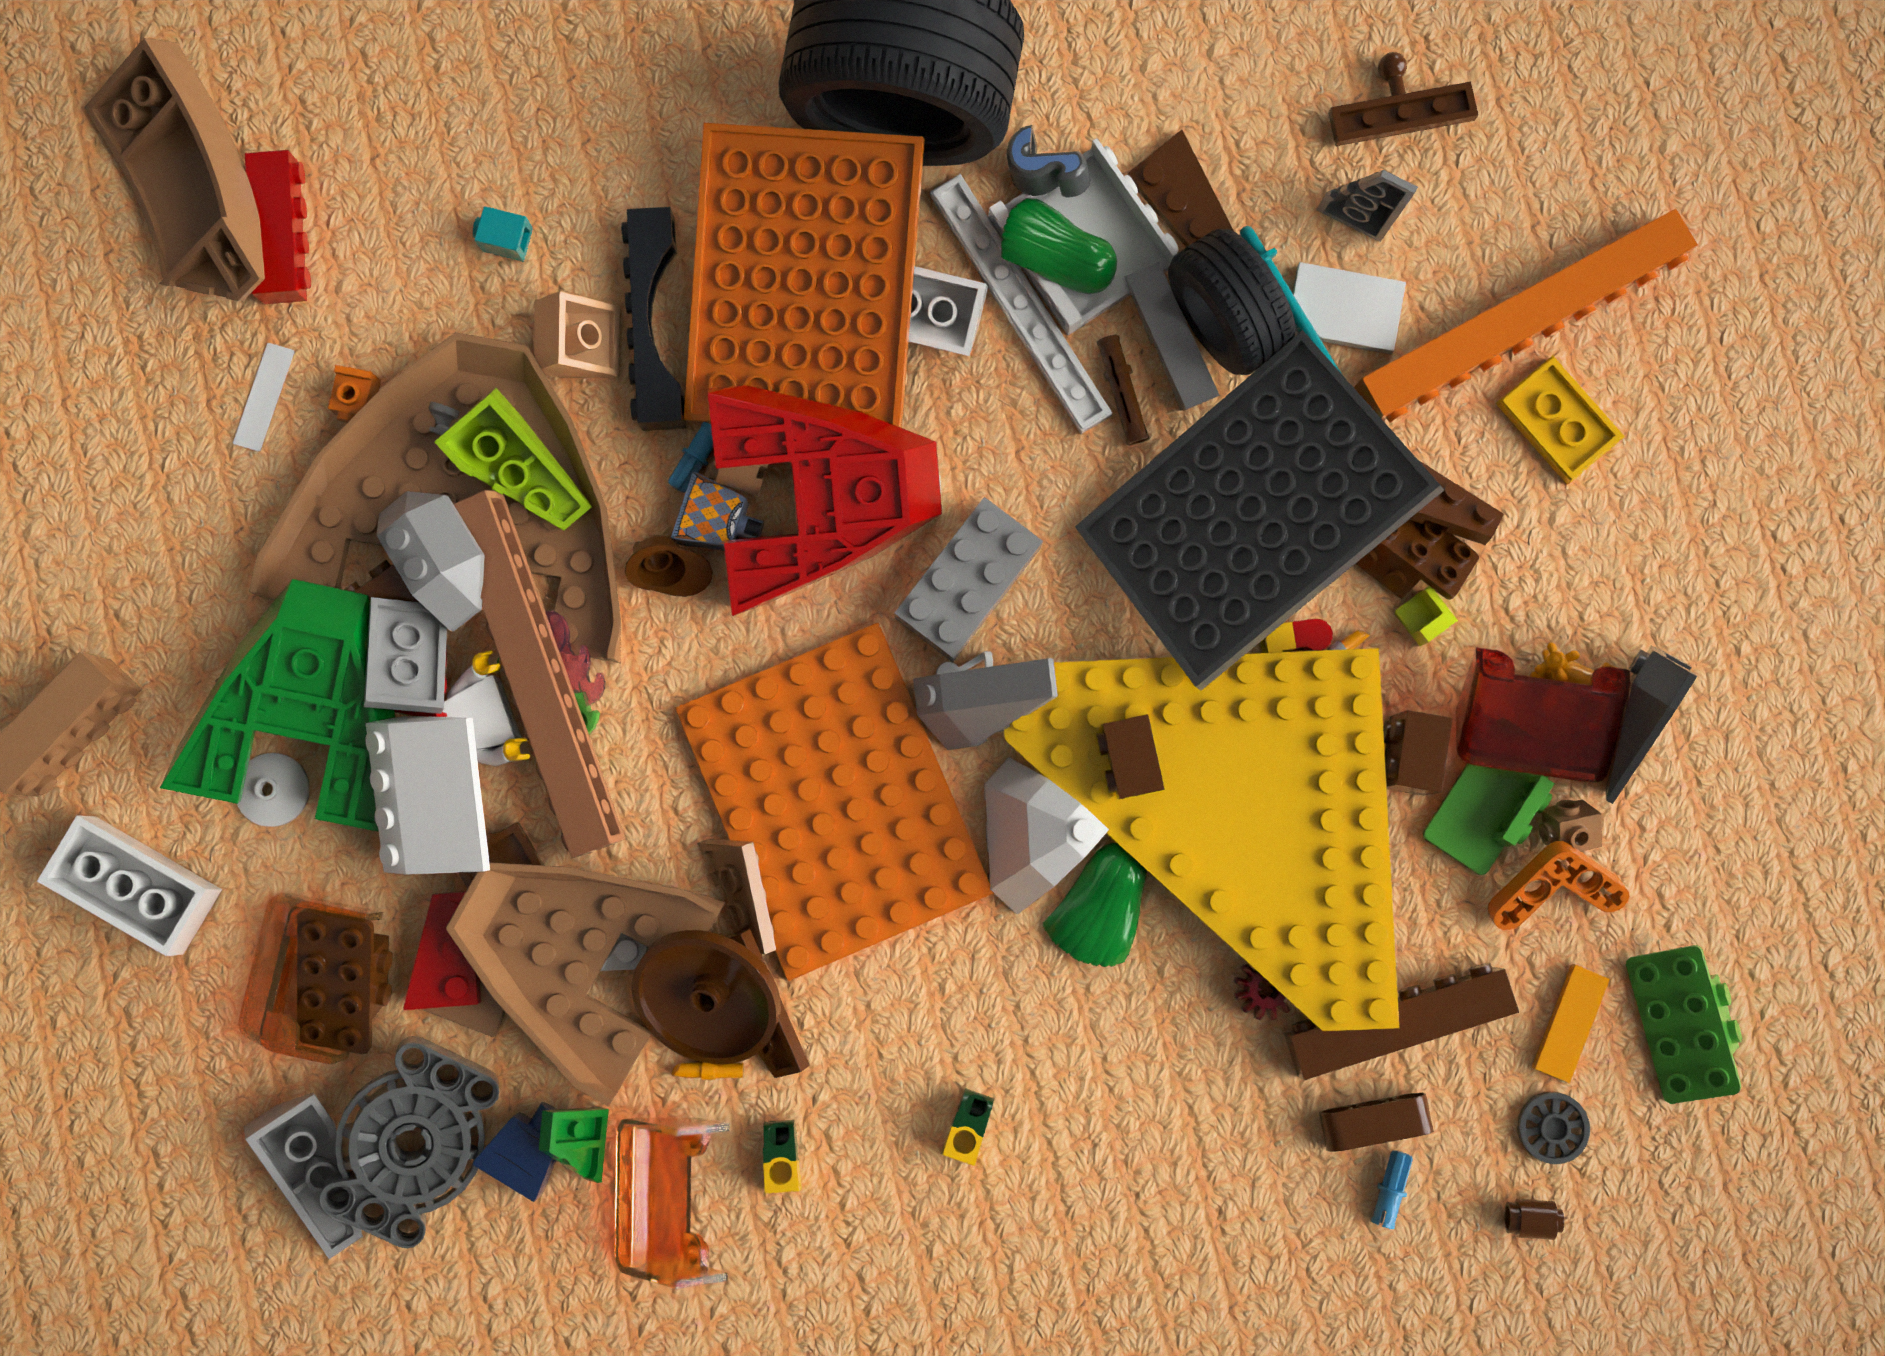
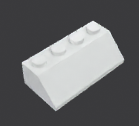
[909,266,988,356]

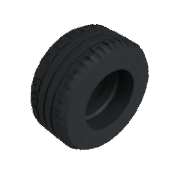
[1168,229,1296,375]

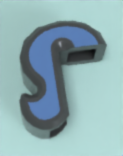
[1006,125,1091,198]

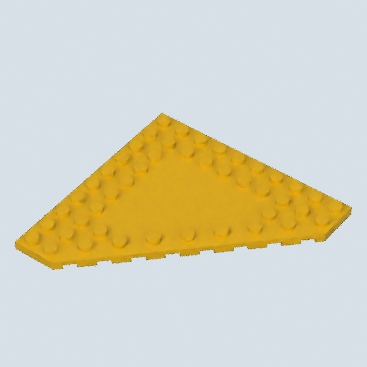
[1004,648,1399,1031]

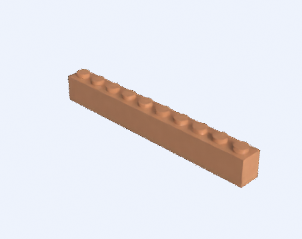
[454,490,626,859]

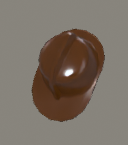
[625,535,713,597]

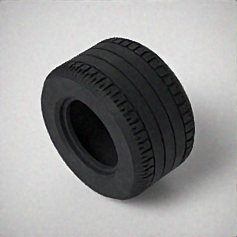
[779,0,1024,166]

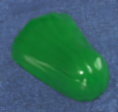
[1001,198,1117,294]
[1043,843,1147,967]

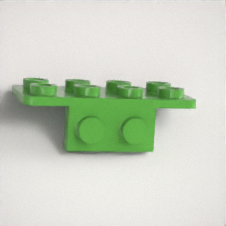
[1423,716,1560,875]
[1626,945,1742,1104]

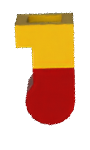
[1260,619,1333,653]

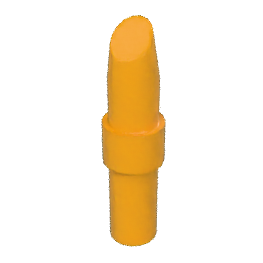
[671,1062,744,1080]

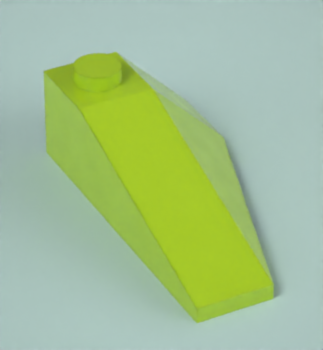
[434,388,592,531]

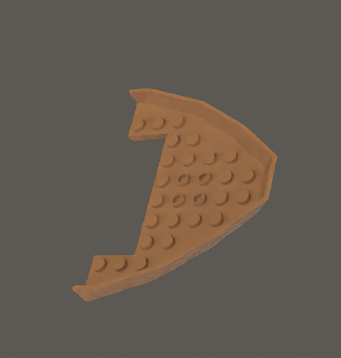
[249,332,621,663]

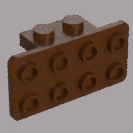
[1355,519,1479,600]
[297,908,393,1054]

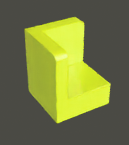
[1394,586,1458,646]

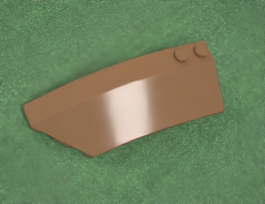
[84,38,265,301]

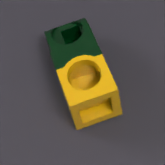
[941,1088,994,1166]
[763,1120,802,1194]

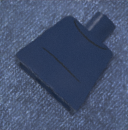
[472,1102,557,1202]

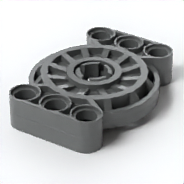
[319,1036,499,1248]

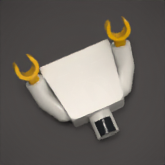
[442,650,530,766]

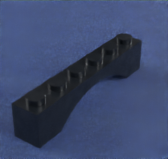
[621,207,686,431]

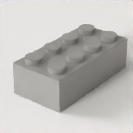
[894,497,1043,662]

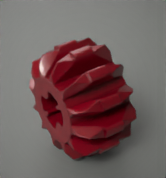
[1233,964,1290,1020]

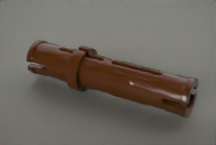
[1097,335,1150,446]

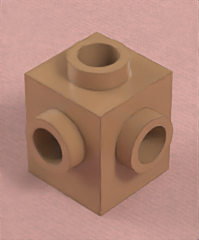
[1539,799,1602,852]

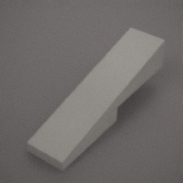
[1124,262,1220,411]

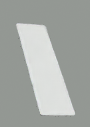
[233,343,295,451]

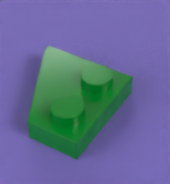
[539,1107,609,1183]

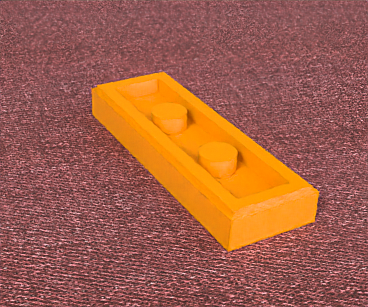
[1531,964,1610,1084]

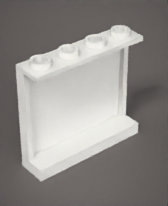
[988,138,1178,335]

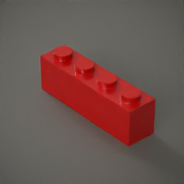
[245,150,311,305]

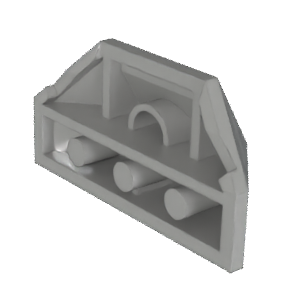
[376,491,485,632]

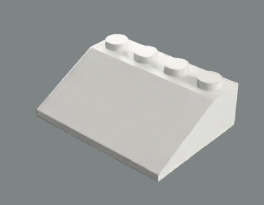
[365,716,490,875]

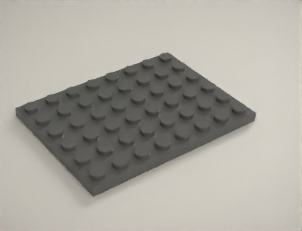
[1075,330,1444,691]

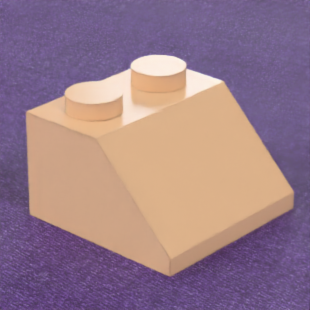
[534,291,620,378]

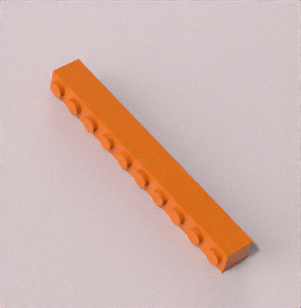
[1354,208,1698,423]

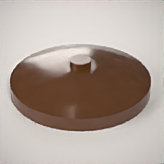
[632,930,781,1064]

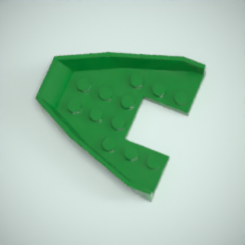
[160,579,396,832]

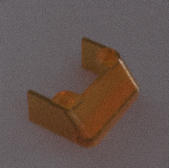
[238,893,383,1065]
[614,1118,730,1289]

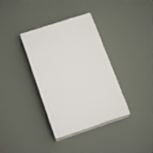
[1293,262,1406,354]

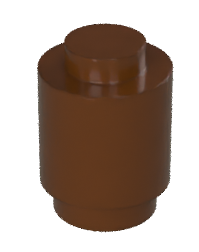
[1504,1199,1564,1240]

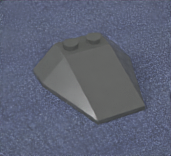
[1606,645,1697,804]

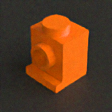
[328,365,381,423]

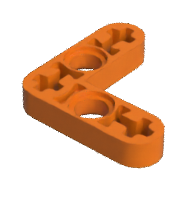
[1487,841,1630,930]

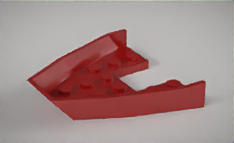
[708,385,942,616]

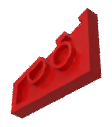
[403,891,481,1010]

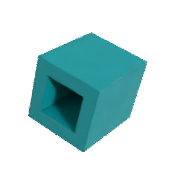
[472,206,533,262]

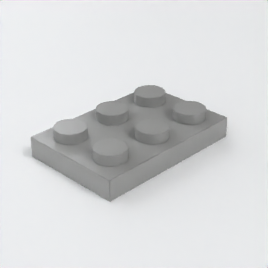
[363,597,447,714]

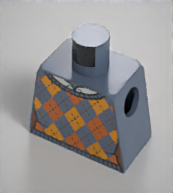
[671,472,764,551]

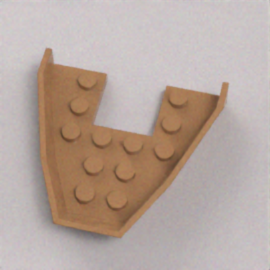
[446,863,725,1107]

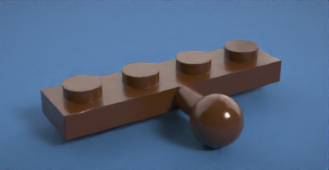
[1328,52,1478,146]

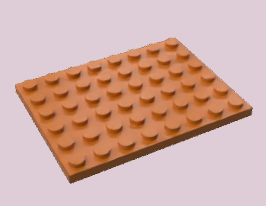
[684,123,925,428]
[675,622,994,981]

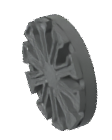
[1517,1092,1590,1164]

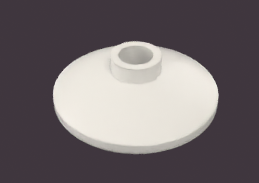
[237,753,310,827]

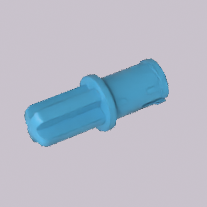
[668,422,714,493]
[1371,1150,1413,1229]

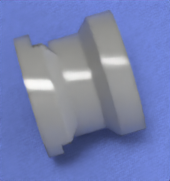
[429,401,460,435]

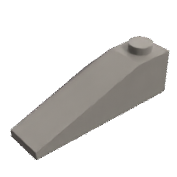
[1317,170,1418,242]
[913,658,1058,750]
[244,1092,363,1259]

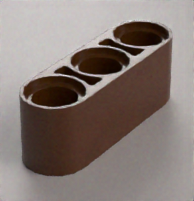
[1319,1093,1434,1152]

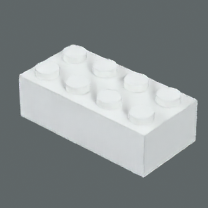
[37,815,222,956]

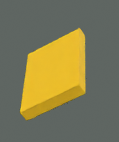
[1495,355,1625,485]

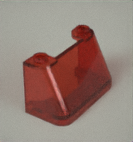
[1456,647,1631,783]

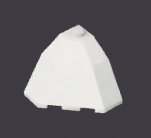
[984,757,1109,914]

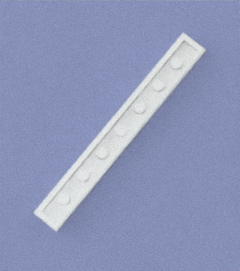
[930,174,1112,434]

